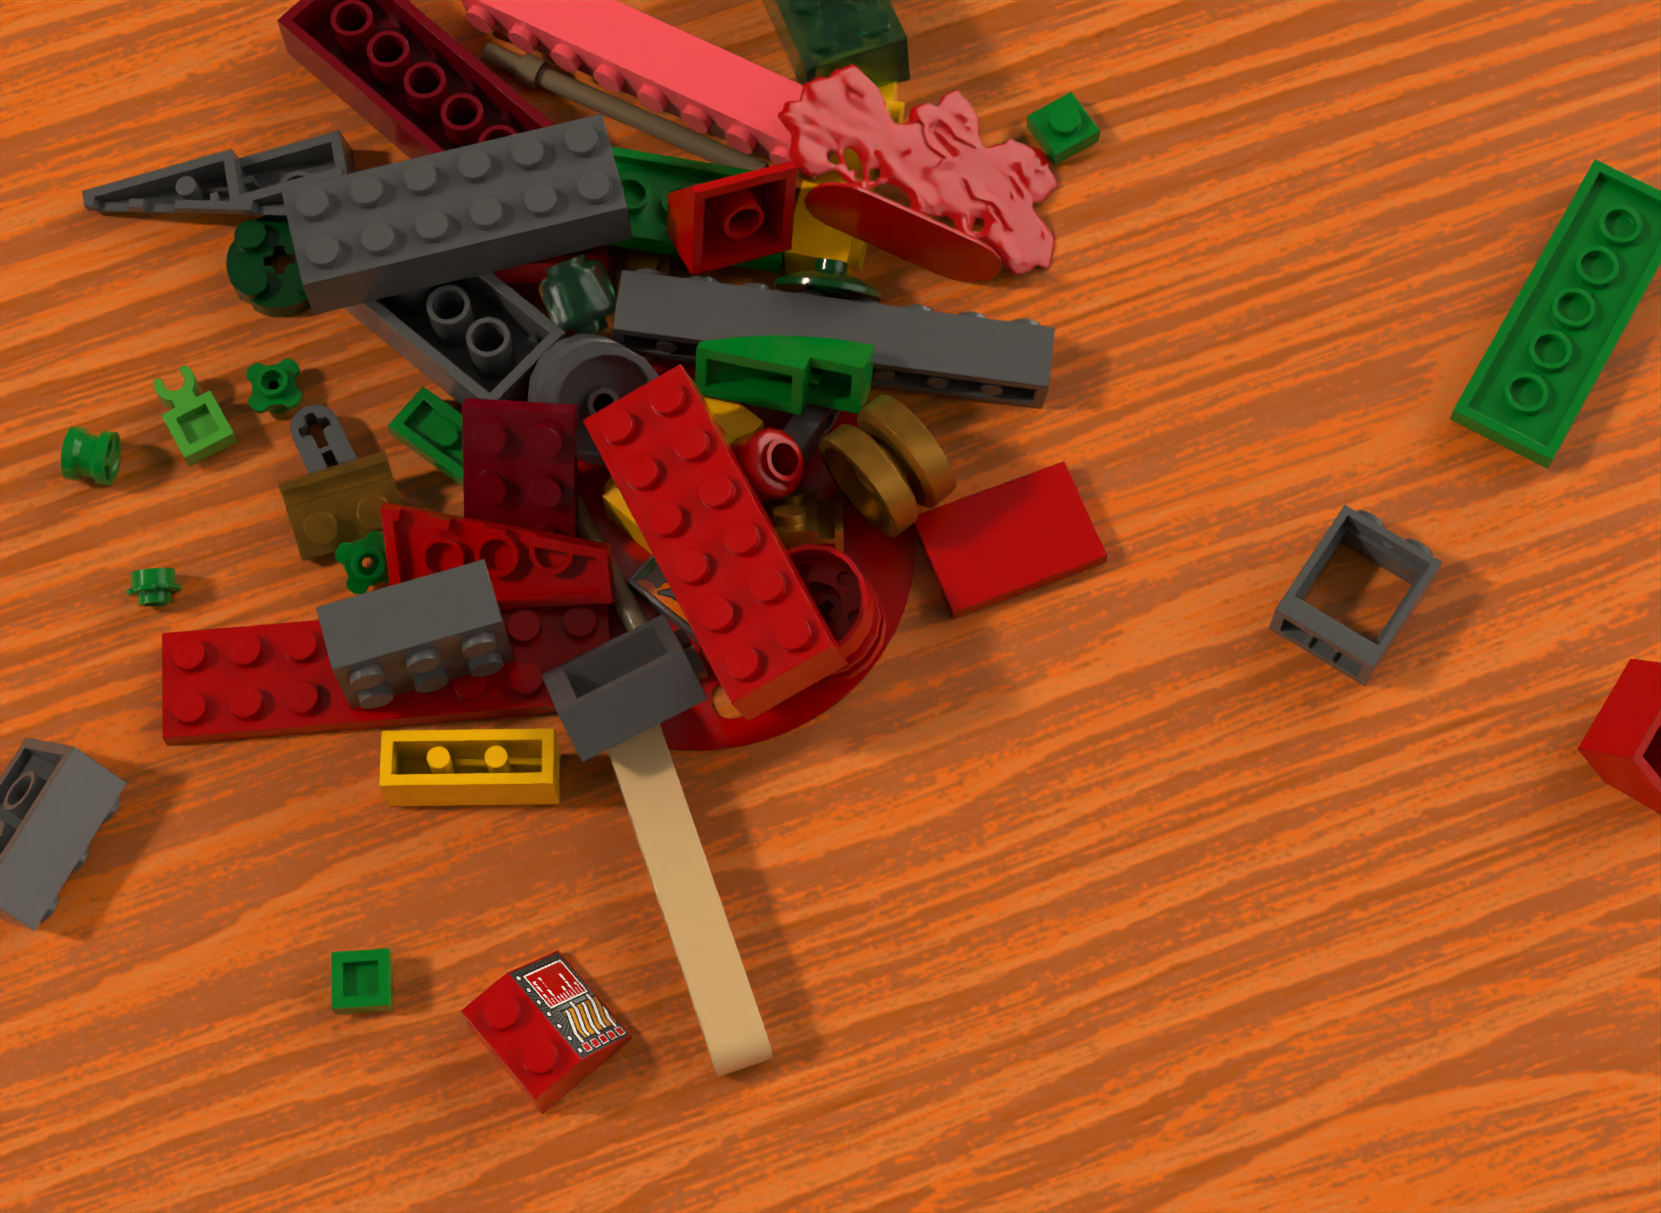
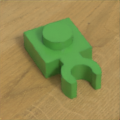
[154,365,238,467]

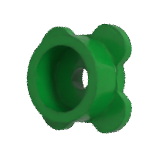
[246,359,303,413]
[335,531,389,594]

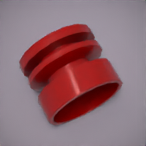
[786,544,887,684]

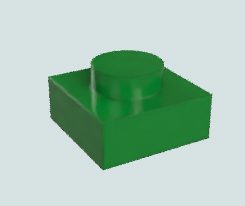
[1026,92,1100,165]
[331,948,394,1014]

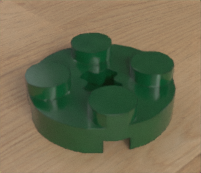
[226,215,311,317]

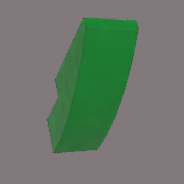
[695,335,875,415]

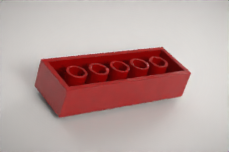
[583,364,848,721]

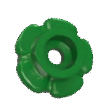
[126,568,182,607]

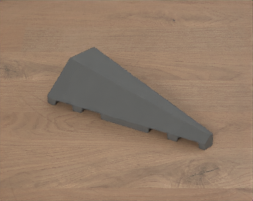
[82,130,356,216]

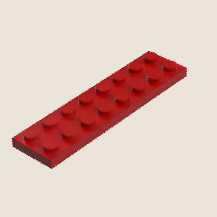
[162,604,611,746]

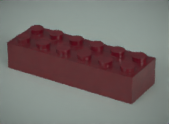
[277,0,555,159]

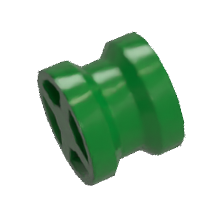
[61,426,121,485]

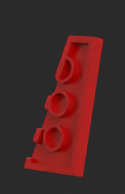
[380,502,616,610]

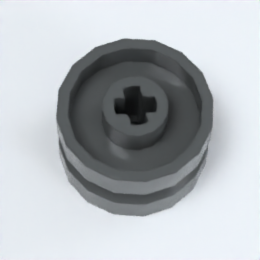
[527,333,659,465]

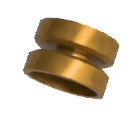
[818,394,957,538]

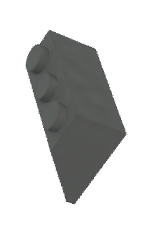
[0,738,127,931]

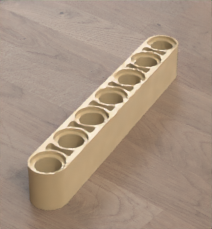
[607,724,774,1077]

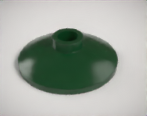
[774,258,882,302]

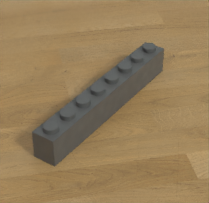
[613,268,1055,409]

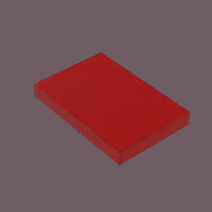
[912,461,1108,619]

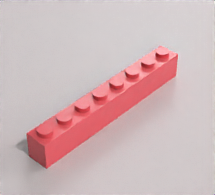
[461,0,834,180]

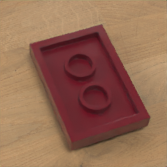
[462,398,578,538]

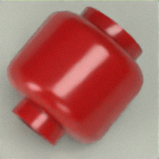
[730,428,804,504]

